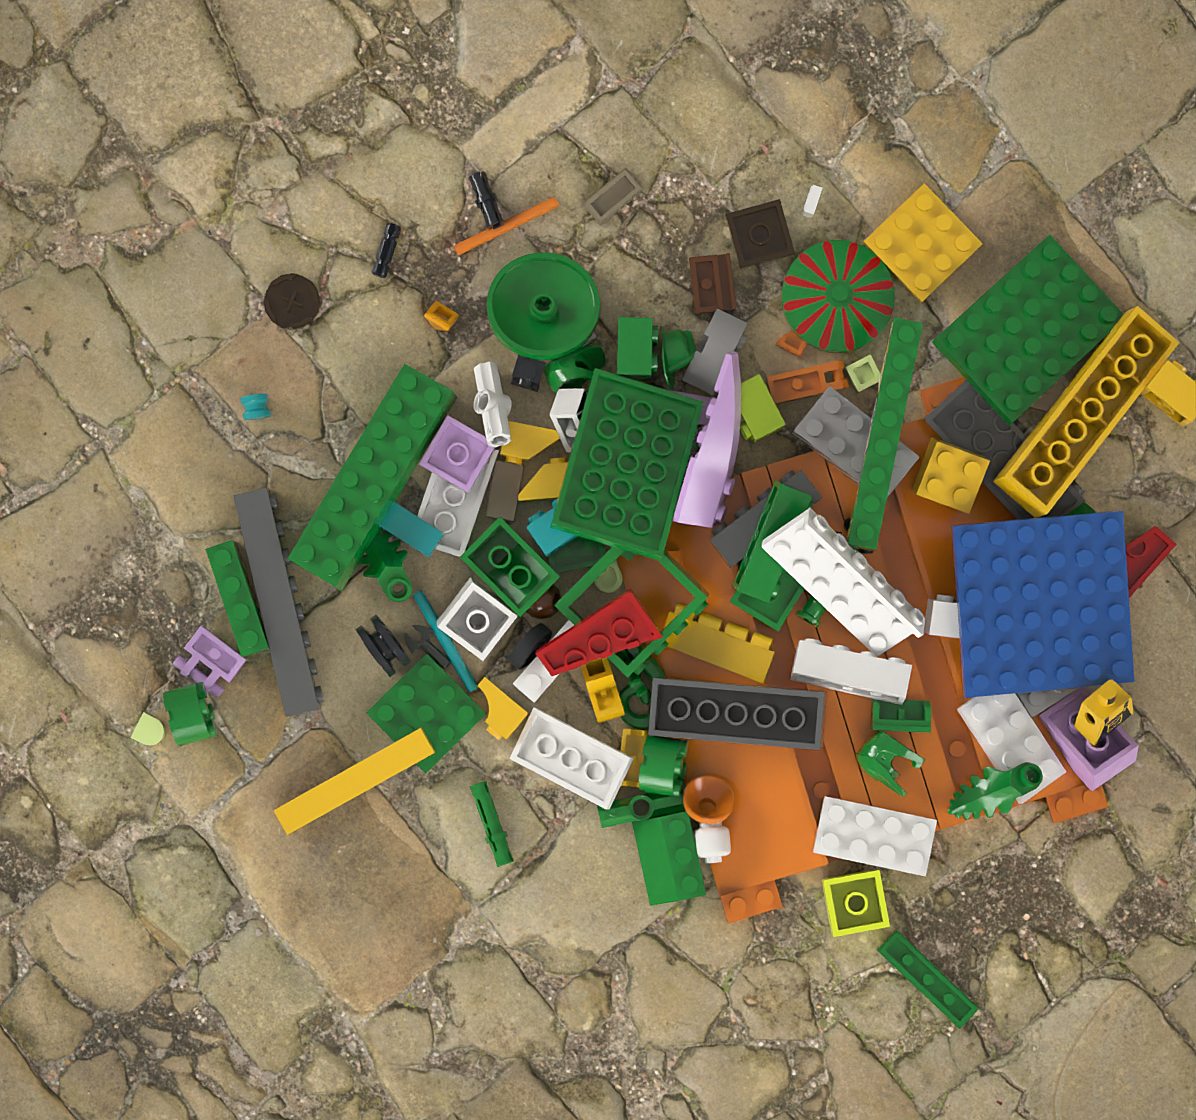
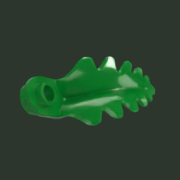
[360,527,412,602]
[947,762,1043,820]

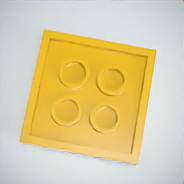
[863,183,983,303]

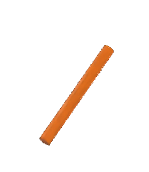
[453,196,559,256]

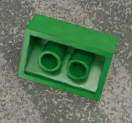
[632,810,706,906]

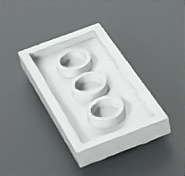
[417,449,499,557]
[957,693,1066,804]
[509,708,634,809]
[813,796,937,876]

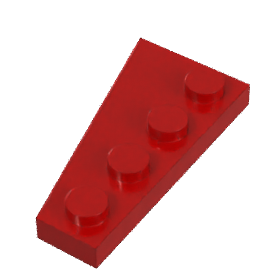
[1125,526,1177,598]
[535,589,663,676]

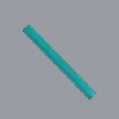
[412,590,479,693]

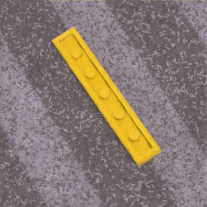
[273,727,435,835]

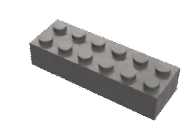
[648,677,827,750]

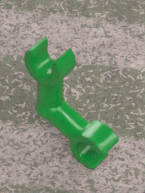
[618,649,648,697]

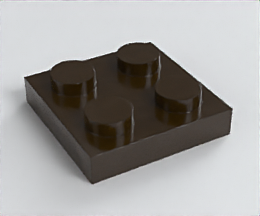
[725,199,795,269]

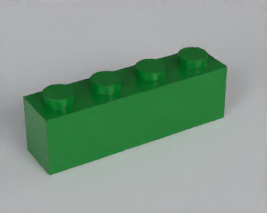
[732,480,813,603]
[205,540,269,657]

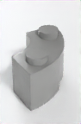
[682,309,748,395]

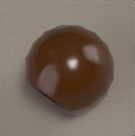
[526,584,561,619]

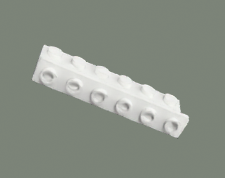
[762,508,925,656]

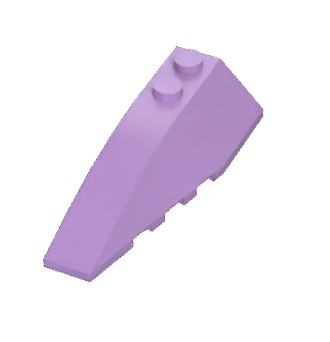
[672,351,741,528]

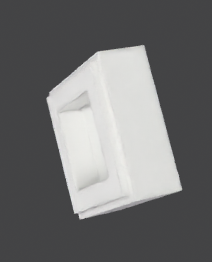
[802,185,822,218]

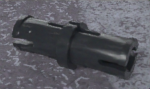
[469,171,504,230]

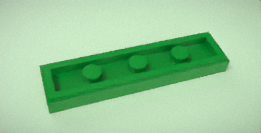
[877,929,980,1029]

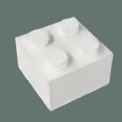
[436,577,518,661]

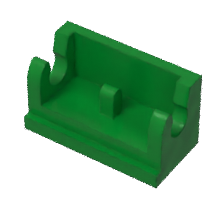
[871,699,931,733]

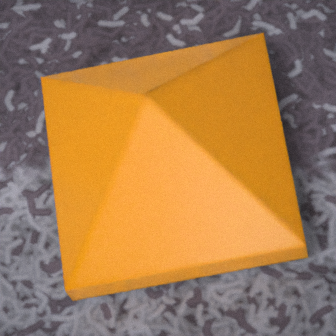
[424,301,460,331]

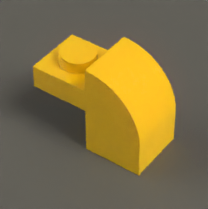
[581,657,625,723]

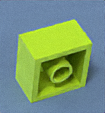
[740,374,786,444]

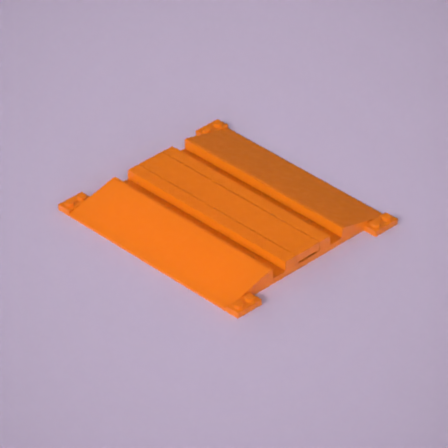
[617,377,1108,924]

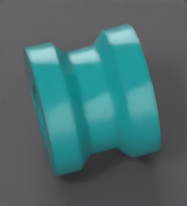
[240,393,271,421]

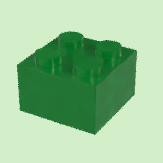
[617,317,658,380]

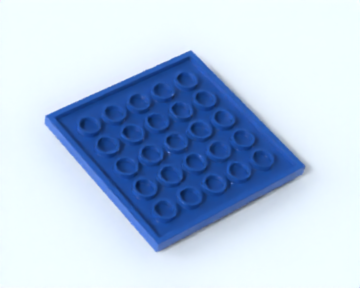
[952,510,1135,698]

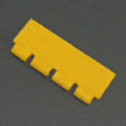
[664,603,775,684]

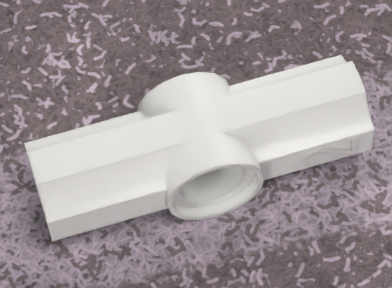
[474,361,512,447]

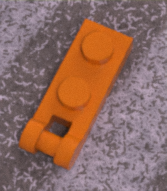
[766,360,850,404]

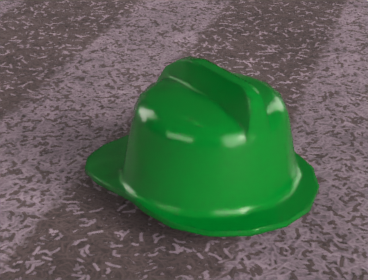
[660,326,696,388]

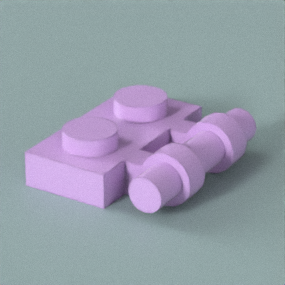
[173,626,247,698]

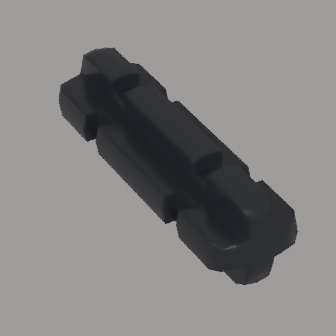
[372,223,401,278]

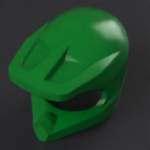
[544,344,605,395]
[856,731,926,798]

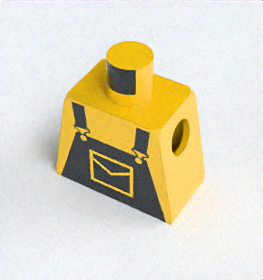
[1074,679,1133,746]

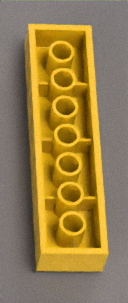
[993,306,1180,518]

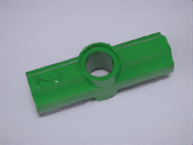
[597,792,685,828]

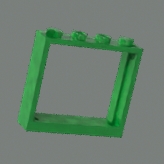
[554,546,710,678]

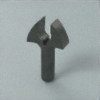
[405,625,451,669]

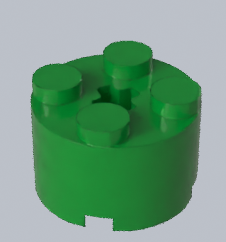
[163,682,217,746]
[639,735,688,797]

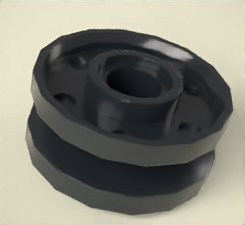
[355,615,411,677]

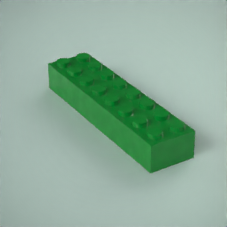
[287,363,458,591]

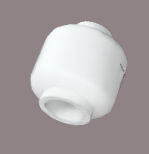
[693,822,731,863]

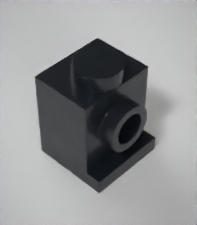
[511,355,546,392]

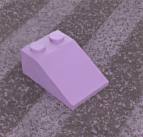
[1039,687,1139,791]

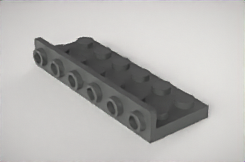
[924,379,1086,520]

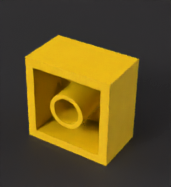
[1140,360,1196,427]
[911,437,990,514]

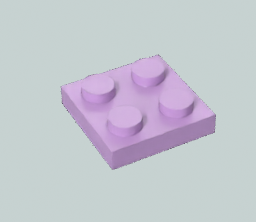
[419,415,495,493]

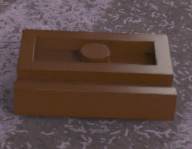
[689,253,736,315]

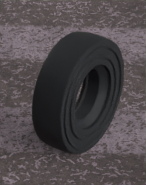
[509,623,553,670]

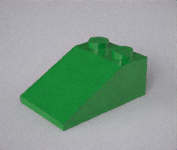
[460,517,560,617]

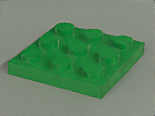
[366,653,486,774]

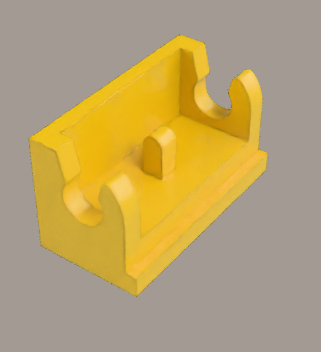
[620,728,651,788]

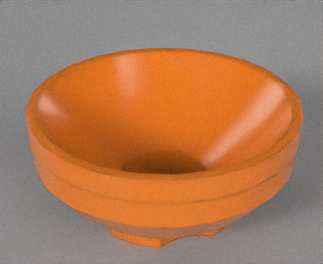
[683,775,735,824]

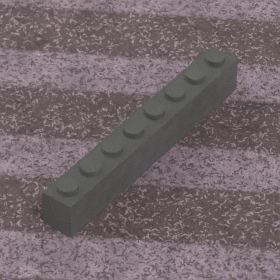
[233,488,324,717]

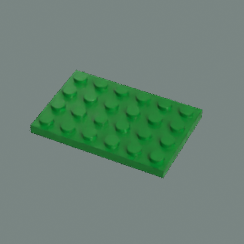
[932,234,1123,425]
[550,368,703,561]

